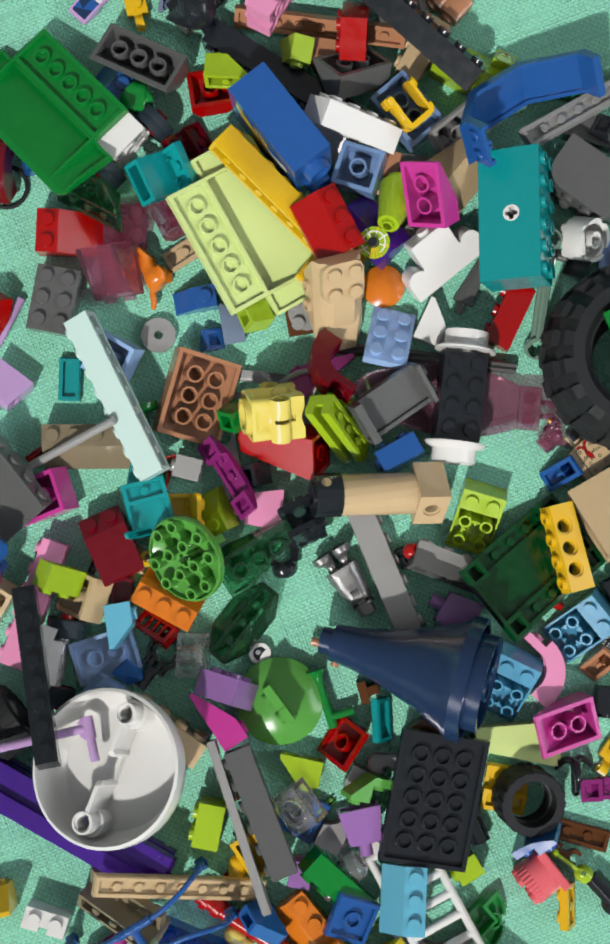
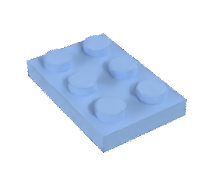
[362,306,416,370]
[68,630,144,687]

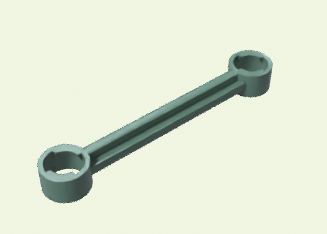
[523,229,563,360]

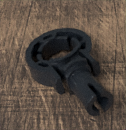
[134,633,185,691]

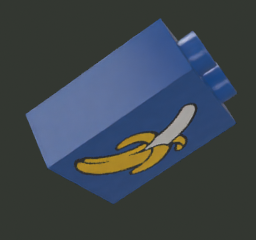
[228,61,333,194]

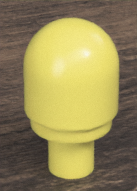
[224,926,254,944]

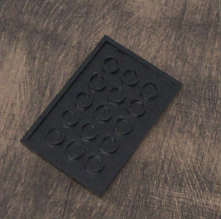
[377,727,490,873]

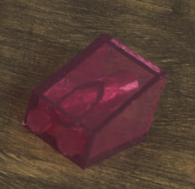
[76,241,144,304]

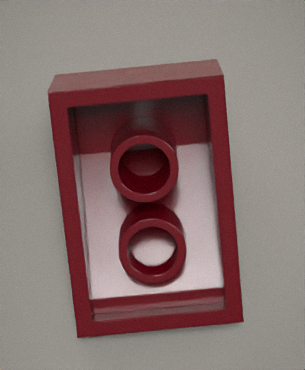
[78,505,146,587]

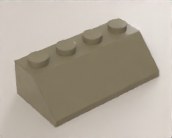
[41,424,131,469]

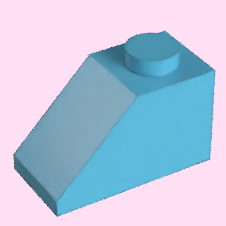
[103,601,138,651]

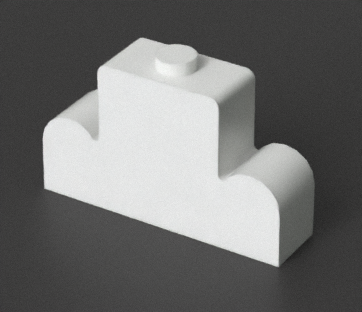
[402,225,479,302]

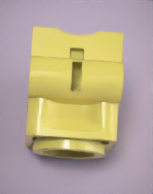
[238,382,306,444]

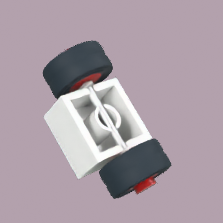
[93,103,174,192]
[47,614,87,710]

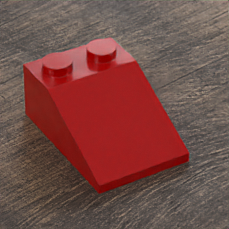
[35,208,106,259]

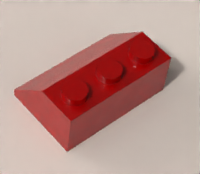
[290,183,365,259]

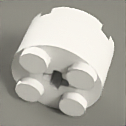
[560,216,610,262]

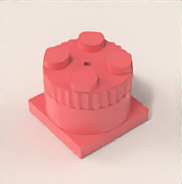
[510,850,571,905]

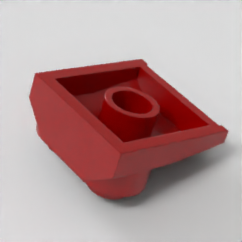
[187,70,233,117]

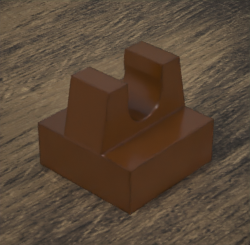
[356,679,379,705]

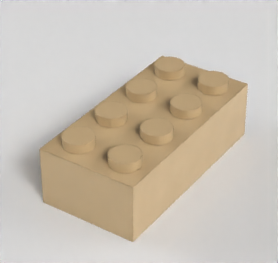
[137,692,209,769]

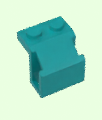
[124,141,199,207]

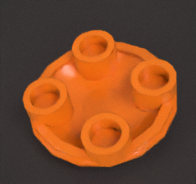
[364,265,405,308]

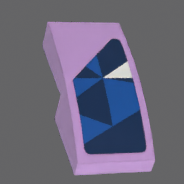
[69,0,110,26]

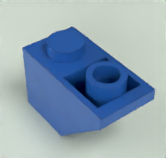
[238,900,289,944]

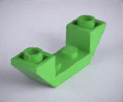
[340,772,392,805]

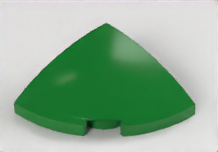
[460,889,506,944]

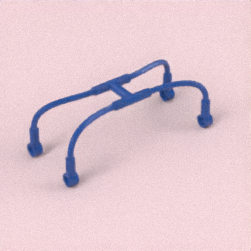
[65,856,239,944]

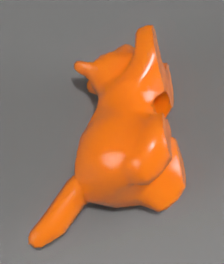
[128,247,173,310]

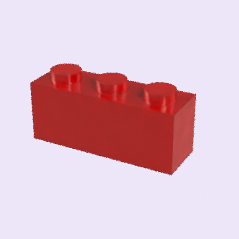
[483,288,536,352]

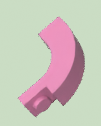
[522,631,566,708]

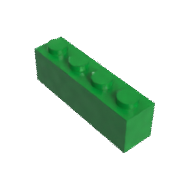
[298,845,377,905]

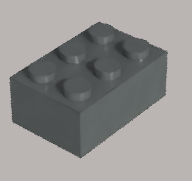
[26,263,85,338]

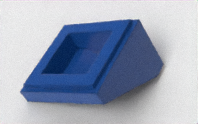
[200,327,225,353]
[112,658,143,686]

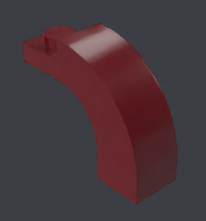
[0,139,18,204]
[307,328,357,404]

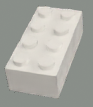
[304,92,403,155]

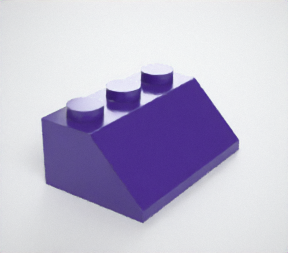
[347,196,411,270]

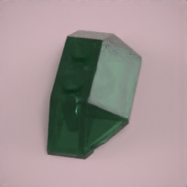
[57,175,123,233]
[208,582,279,665]

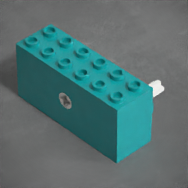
[478,143,555,292]

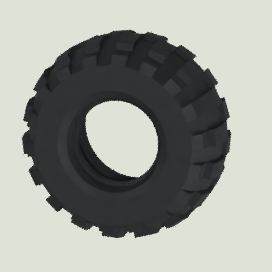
[539,265,610,450]

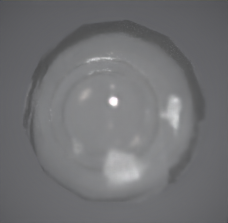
[338,849,368,883]

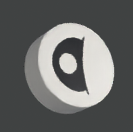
[249,642,271,664]

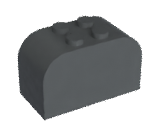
[550,133,610,225]

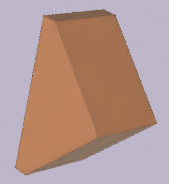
[578,643,610,682]

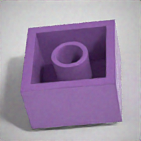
[193,666,259,711]

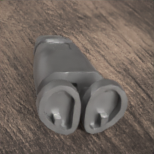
[312,541,377,618]

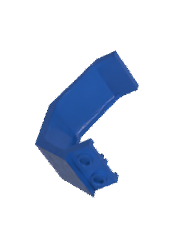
[459,49,606,168]

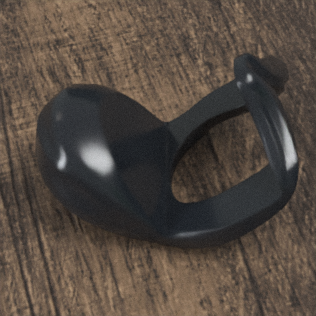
[264,535,299,578]

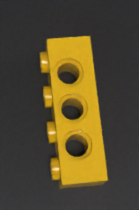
[540,501,595,594]

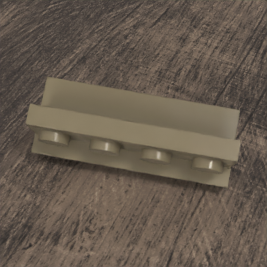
[78,867,170,944]

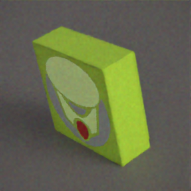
[491,49,517,70]

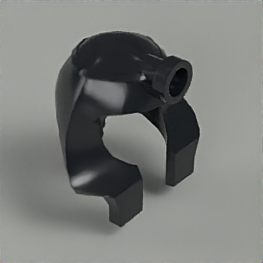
[166,0,216,36]

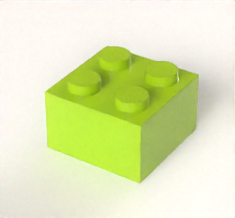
[188,795,227,852]

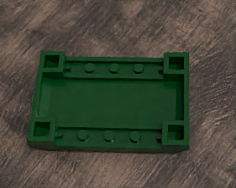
[458,493,606,643]

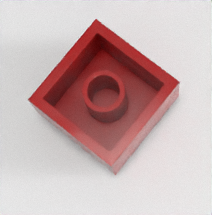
[335,1,369,61]

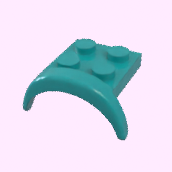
[119,475,174,540]

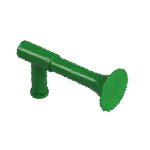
[306,666,355,729]

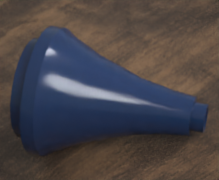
[318,616,502,743]

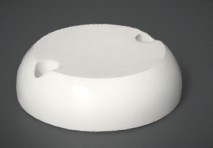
[33,688,186,851]

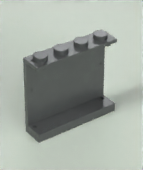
[0,434,53,543]

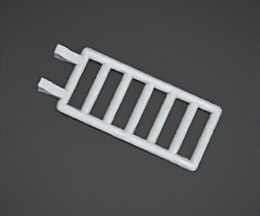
[365,842,485,944]

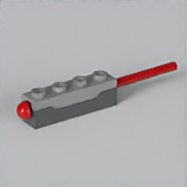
[403,539,564,611]

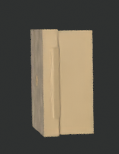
[567,467,610,564]

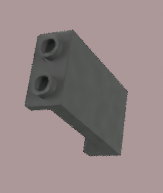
[346,362,439,445]

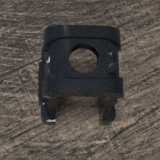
[277,494,328,549]

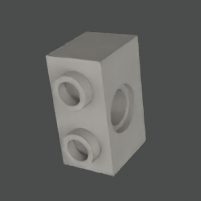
[169,454,206,483]

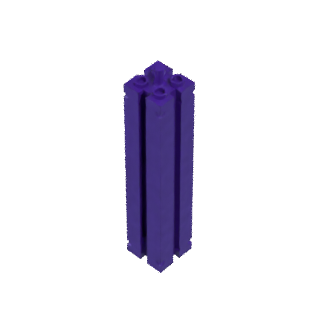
[0,757,177,875]

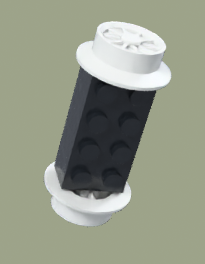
[424,327,496,466]

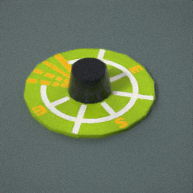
[359,226,390,259]

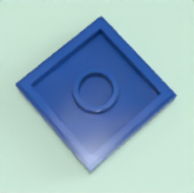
[322,891,380,944]

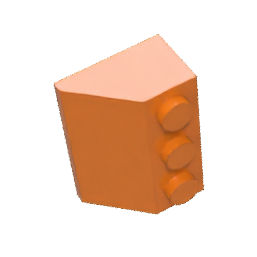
[129,567,207,632]
[274,889,344,944]

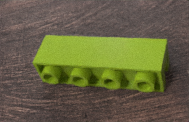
[305,395,370,463]

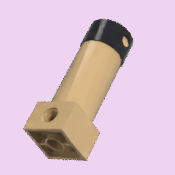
[308,462,452,524]

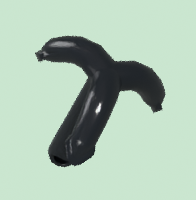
[554,755,592,796]

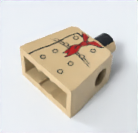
[564,430,610,482]

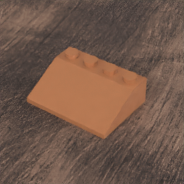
[152,346,242,444]

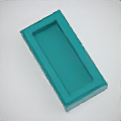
[58,357,82,402]
[371,696,392,743]

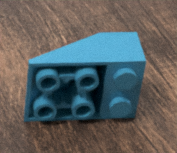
[541,586,610,663]
[487,641,543,722]

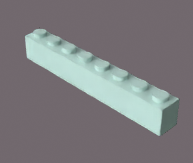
[63,311,171,481]

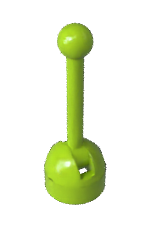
[550,848,593,884]

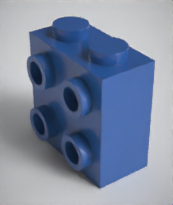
[373,431,424,473]

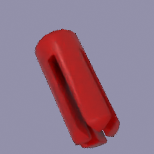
[25,446,43,462]

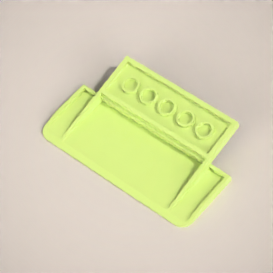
[165,133,313,316]

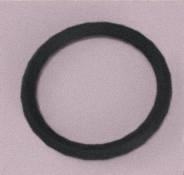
[0,165,30,210]

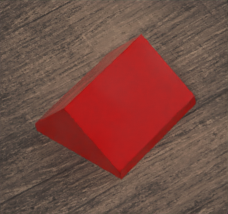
[316,717,369,773]

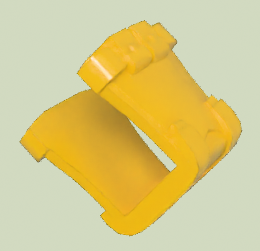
[380,77,434,133]

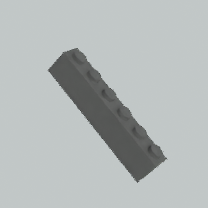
[222,742,298,882]

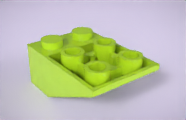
[445,477,507,554]

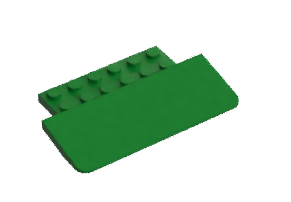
[0,29,129,195]

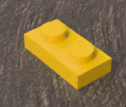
[557,881,575,931]

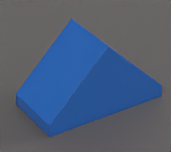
[539,455,583,492]

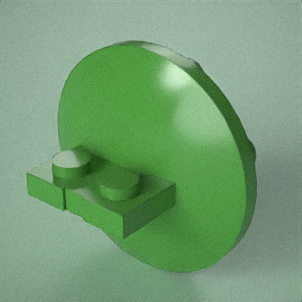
[149,515,226,601]
[236,657,323,745]

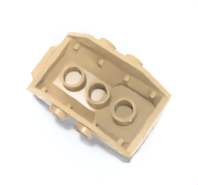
[302,249,365,351]

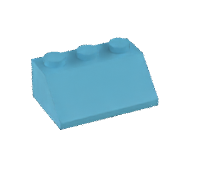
[379,863,428,938]

